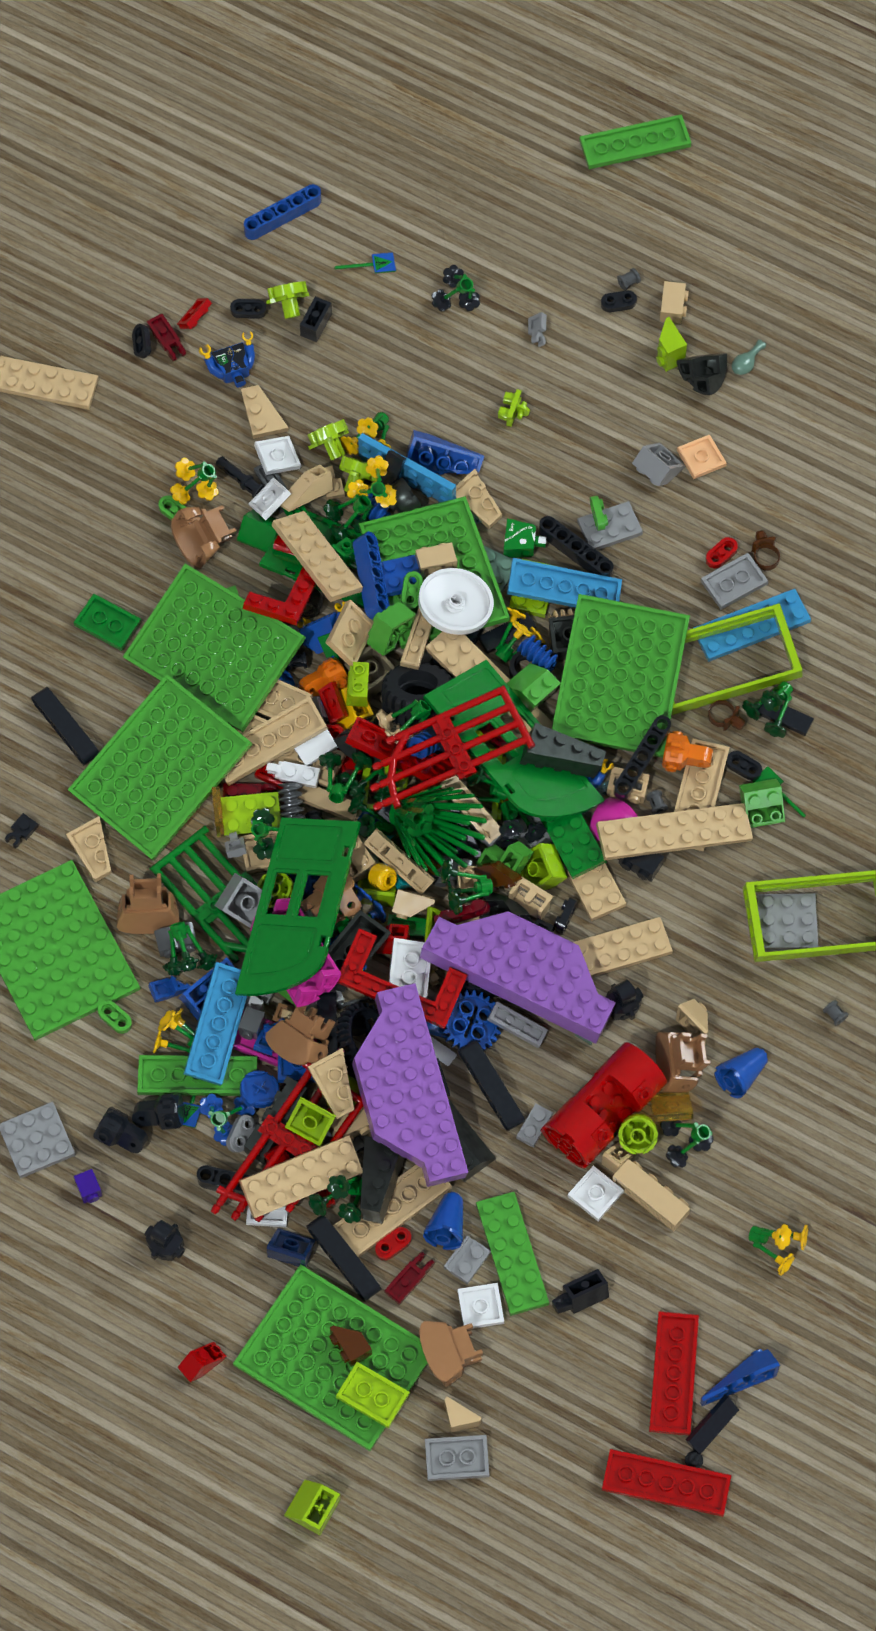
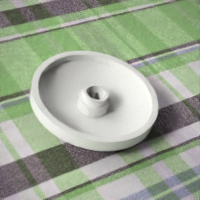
[418,568,494,635]

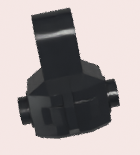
[605,979,644,1020]
[132,1093,185,1130]
[93,1106,148,1153]
[144,1220,185,1261]

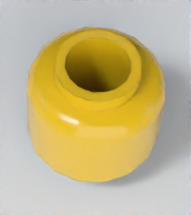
[368,863,397,891]

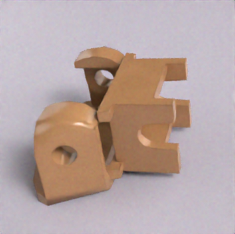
[171,505,236,569]
[117,873,179,934]
[301,874,362,924]
[265,1006,336,1065]
[655,1032,710,1093]
[419,1321,483,1387]

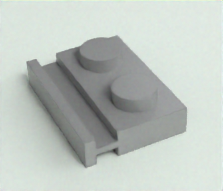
[444,1235,491,1285]

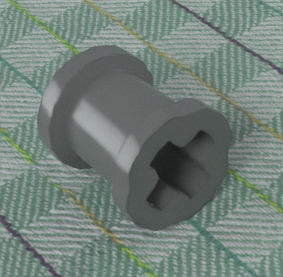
[617,268,641,290]
[646,790,668,815]
[823,1000,849,1026]

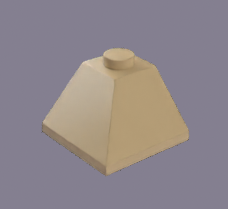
[392,889,440,920]
[676,999,708,1045]

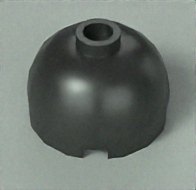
[389,478,422,513]

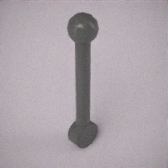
[337,996,375,1009]

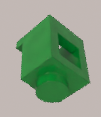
[331,537,355,565]

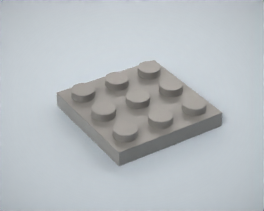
[757,893,818,951]
[0,1102,76,1179]

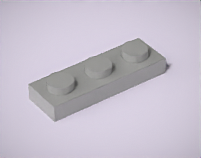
[487,1002,548,1048]

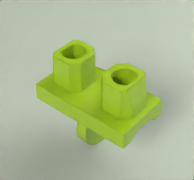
[498,389,530,427]

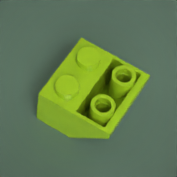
[284,1479,341,1536]

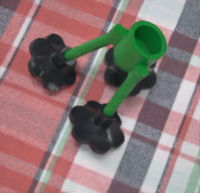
[431,265,480,312]
[496,801,547,850]
[660,1113,714,1168]

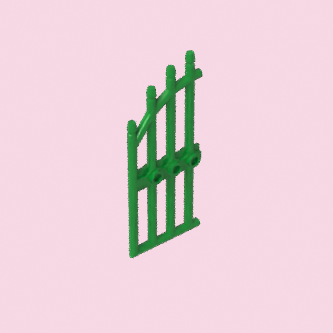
[149,825,273,963]

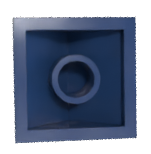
[267,1228,316,1267]

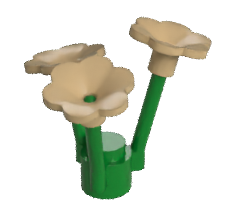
[376,699,431,744]

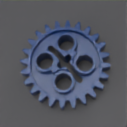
[439,990,501,1051]

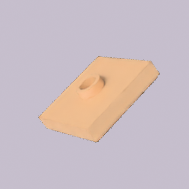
[677,434,727,479]

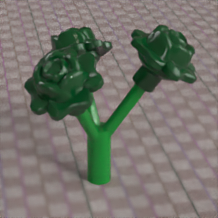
[348,767,398,802]

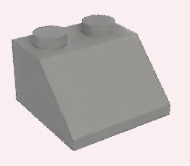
[632,443,686,486]
[215,873,273,928]

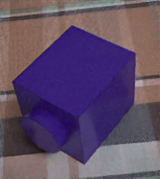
[74,1169,102,1203]

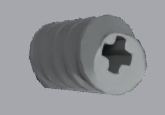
[277,782,305,819]

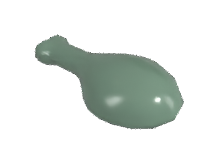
[731,340,766,375]

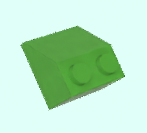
[506,663,561,712]

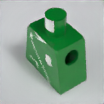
[503,518,546,558]

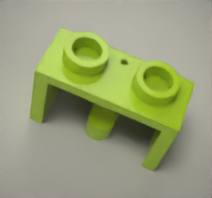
[346,662,369,707]

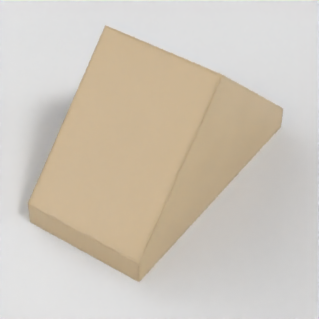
[602,1142,635,1174]
[445,1397,482,1432]

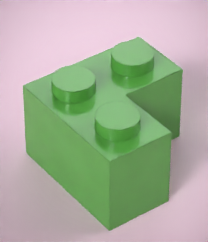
[367,601,416,656]
[476,841,534,874]

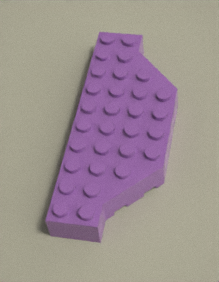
[420,911,616,1044]
[352,983,468,1187]

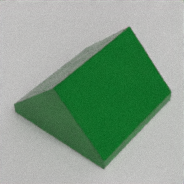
[237,509,278,552]

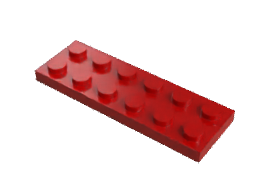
[345,716,453,789]
[649,1311,699,1436]
[602,1449,731,1517]

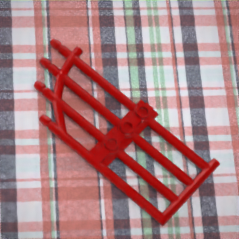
[369,685,535,811]
[211,1062,363,1222]

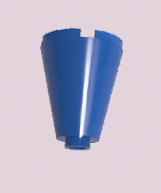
[714,1048,768,1099]
[423,1192,463,1250]

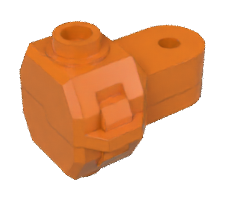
[298,657,348,697]
[662,731,713,772]

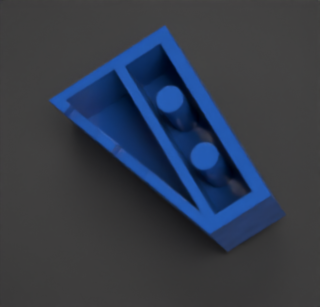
[178,957,236,1021]

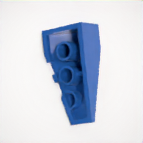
[406,430,484,475]
[700,1349,780,1406]

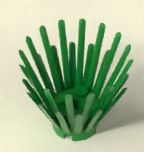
[389,785,487,876]

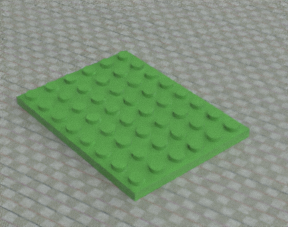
[359,496,510,649]
[123,563,306,732]
[552,594,690,758]
[68,674,253,861]
[0,860,140,1041]
[233,1264,428,1451]

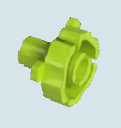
[266,281,309,319]
[307,419,349,460]
[339,455,377,492]

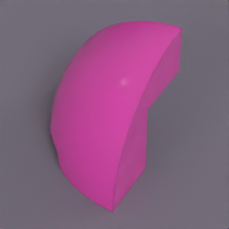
[590,797,638,841]

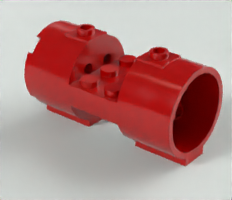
[540,1042,667,1168]

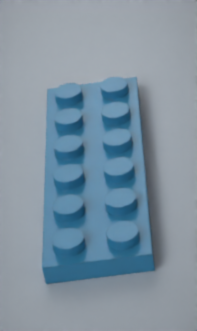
[358,433,456,503]
[507,558,622,608]
[694,589,811,662]
[183,962,247,1086]

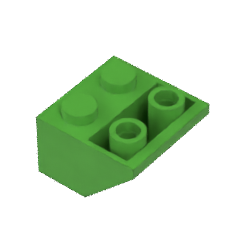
[739,779,785,828]

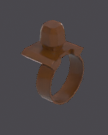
[751,530,780,571]
[708,700,745,731]

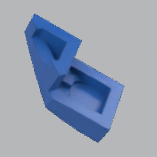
[148,976,191,1003]
[253,1018,285,1056]

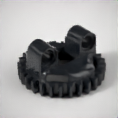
[335,1002,380,1072]

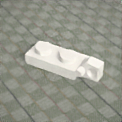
[266,761,321,788]

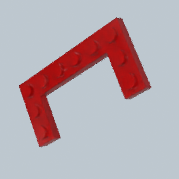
[243,535,316,626]
[337,928,468,1029]

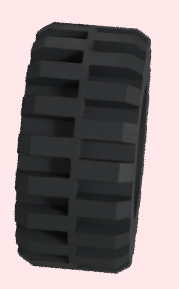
[382,662,452,727]

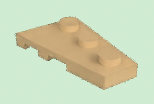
[241,385,289,439]
[456,469,502,529]
[66,816,112,882]
[308,1048,354,1120]

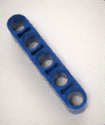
[244,184,321,240]
[353,531,390,620]

